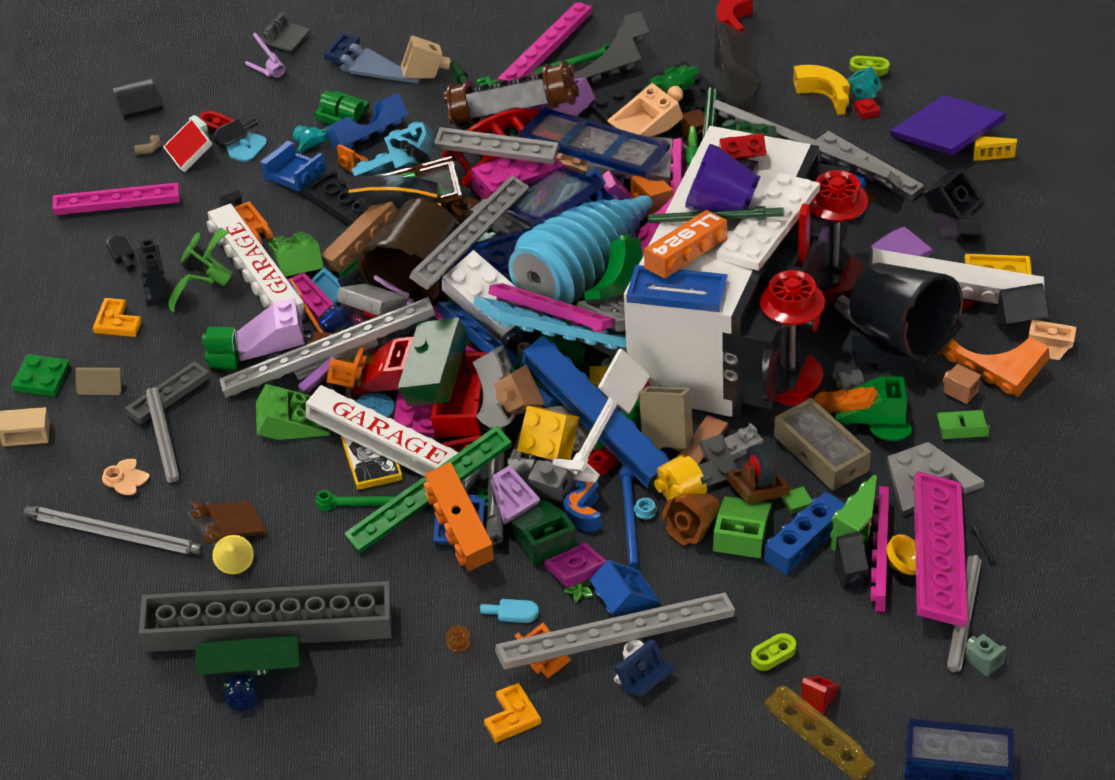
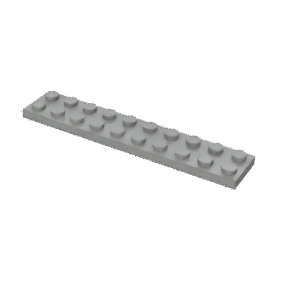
[713,100,903,189]

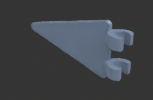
[340,43,420,84]

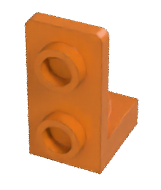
[327,346,367,388]

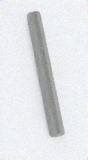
[146,387,179,483]

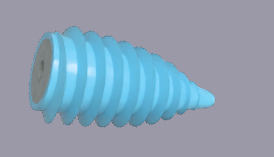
[509,196,653,304]

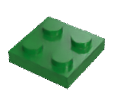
[11,354,70,397]

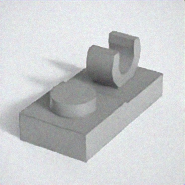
[724,423,763,461]

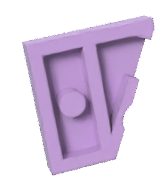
[490,465,540,524]

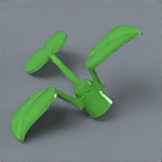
[169,228,232,313]

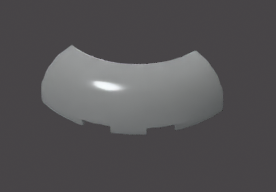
[473,345,516,428]

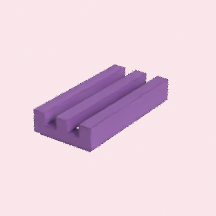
[298,356,334,395]

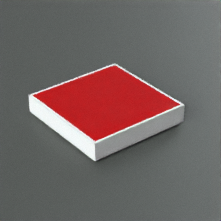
[164,119,213,172]

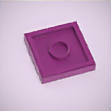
[544,543,607,588]

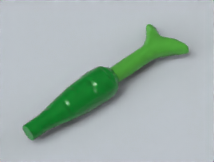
[685,126,699,166]

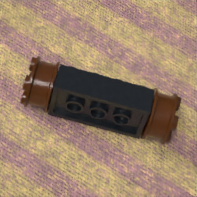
[444,60,579,128]

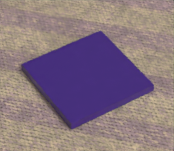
[890,95,1006,155]

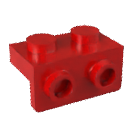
[718,133,767,159]

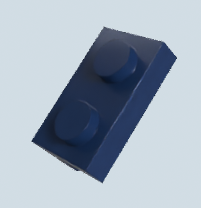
[614,640,675,696]

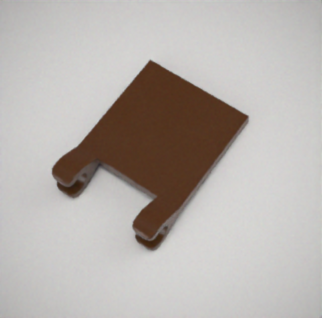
[190,501,267,543]

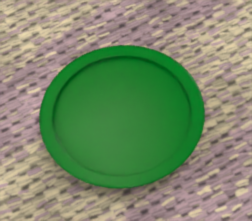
[870,422,912,441]

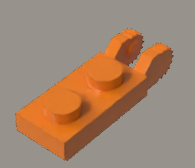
[234,201,274,245]

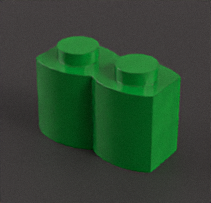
[202,327,239,370]

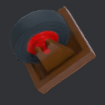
[726,444,790,503]

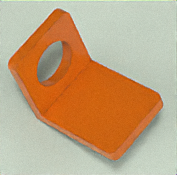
[337,144,368,173]

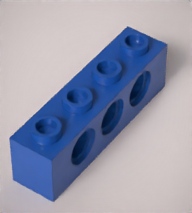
[764,491,845,575]

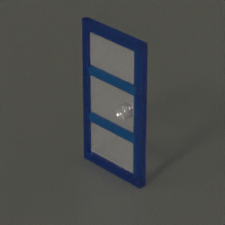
[517,108,670,178]

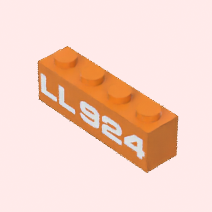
[644,210,727,278]

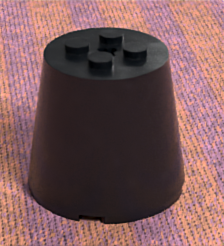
[849,262,963,361]

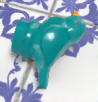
[293,125,328,154]

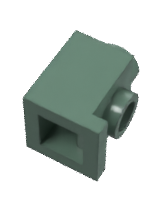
[965,634,1007,677]

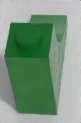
[584,234,643,300]

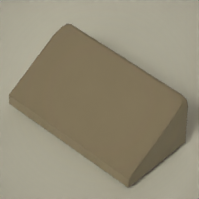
[75,367,124,395]

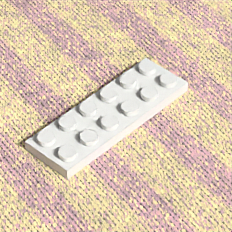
[717,173,820,271]

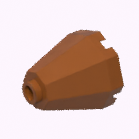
[662,494,720,545]

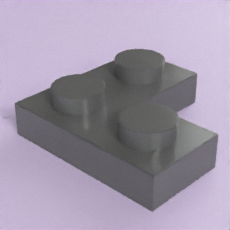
[698,434,737,488]

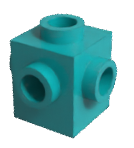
[847,67,882,101]

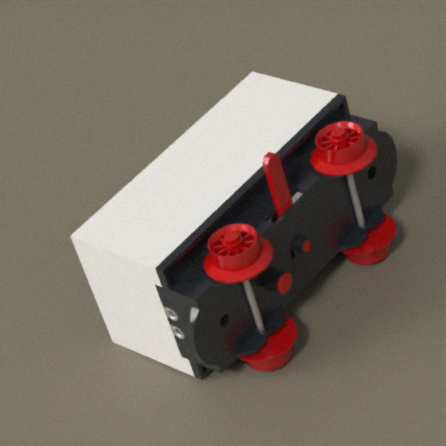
[624,126,868,419]

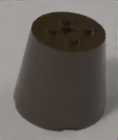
[358,199,458,303]

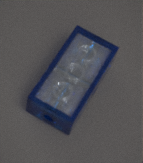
[904,718,1014,780]

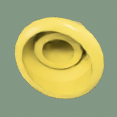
[212,535,254,575]

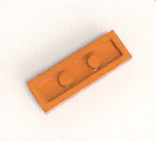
[814,387,878,413]

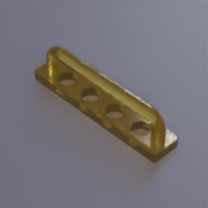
[765,686,875,780]

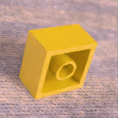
[517,406,580,460]

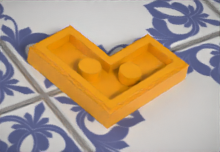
[93,298,142,337]
[484,683,541,743]

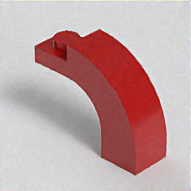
[716,0,753,45]

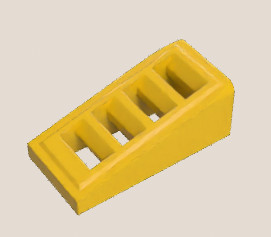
[973,136,1017,161]

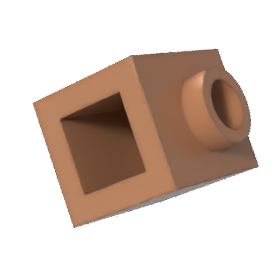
[943,364,981,404]

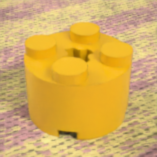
[654,454,707,500]

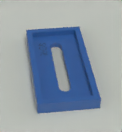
[626,265,728,312]

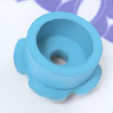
[634,498,657,520]

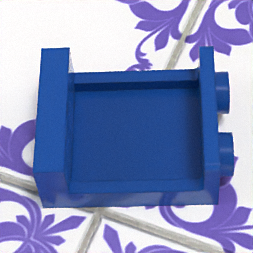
[260,141,327,192]

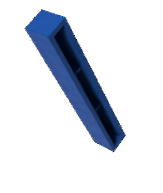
[521,336,669,488]

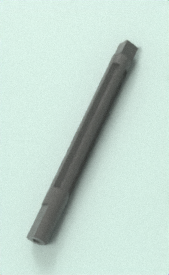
[487,426,505,545]

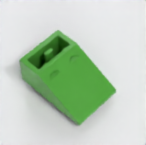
[267,232,324,277]
[256,384,331,440]
[830,475,877,551]
[713,496,771,558]

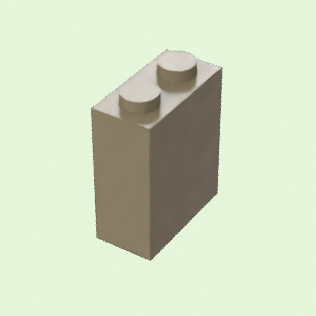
[639,386,693,451]

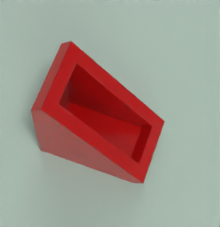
[800,675,840,714]

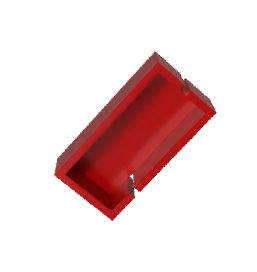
[431,352,486,437]

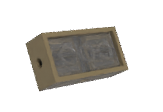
[774,398,871,491]

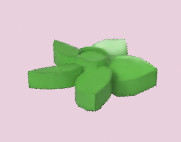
[564,580,593,603]

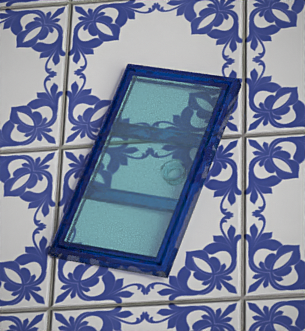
[507,166,604,226]

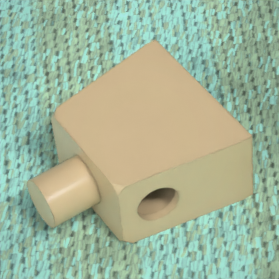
[401,36,450,78]

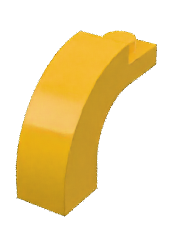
[793,65,850,115]

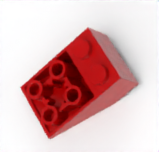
[352,337,413,394]

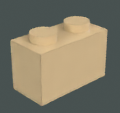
[0,407,50,446]

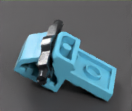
[352,122,435,177]

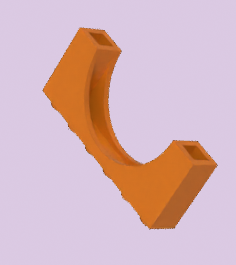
[941,337,1050,397]

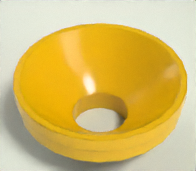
[886,534,916,575]

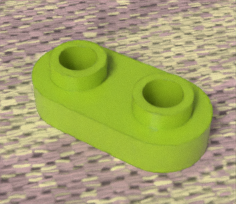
[849,56,889,76]
[751,633,796,671]

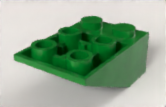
[835,376,907,425]

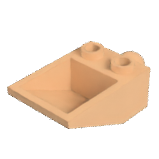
[607,83,683,143]

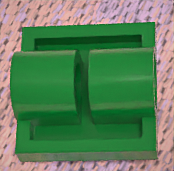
[644,65,699,94]
[314,90,370,124]

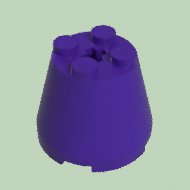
[685,144,761,211]

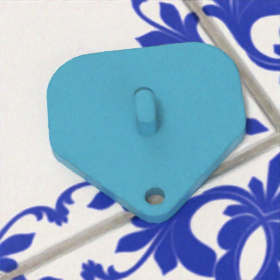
[226,132,267,162]

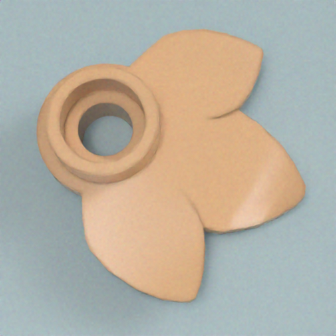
[102,459,150,495]

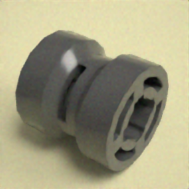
[835,369,864,391]

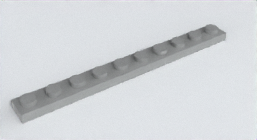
[409,175,529,290]
[220,297,435,398]
[495,593,735,669]

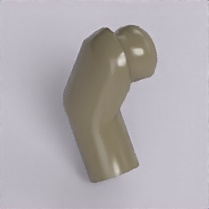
[134,134,162,155]

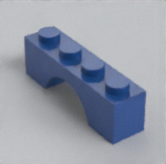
[325,93,409,150]

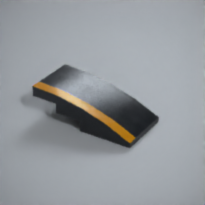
[349,175,438,209]

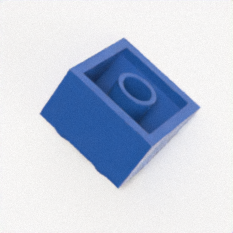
[590,560,661,617]

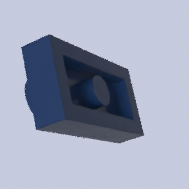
[324,32,360,65]

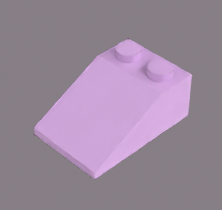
[237,298,305,361]

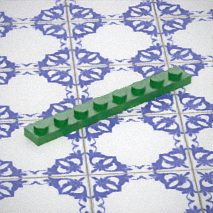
[344,426,512,554]

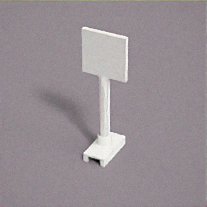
[552,349,650,483]

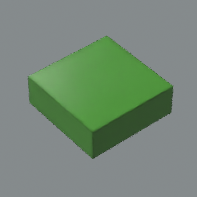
[782,487,812,515]

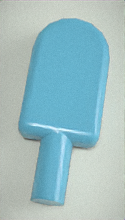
[480,599,539,623]

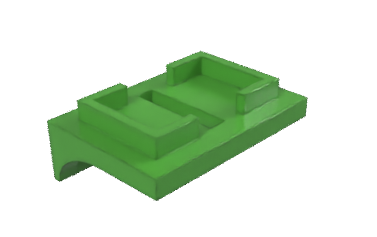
[937,410,990,439]

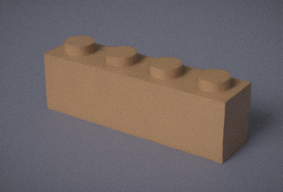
[321,202,397,274]

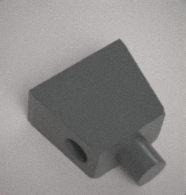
[527,460,575,508]

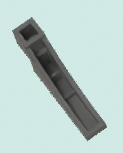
[574,11,650,83]

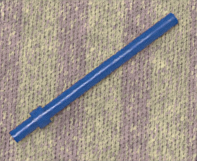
[619,463,639,568]

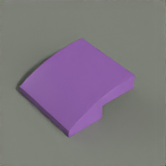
[871,227,934,257]

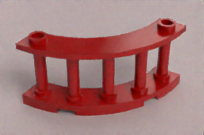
[441,108,566,189]

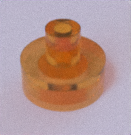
[446,625,471,651]

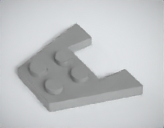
[887,442,985,517]

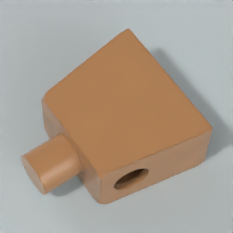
[494,365,545,414]

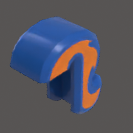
[564,481,601,532]

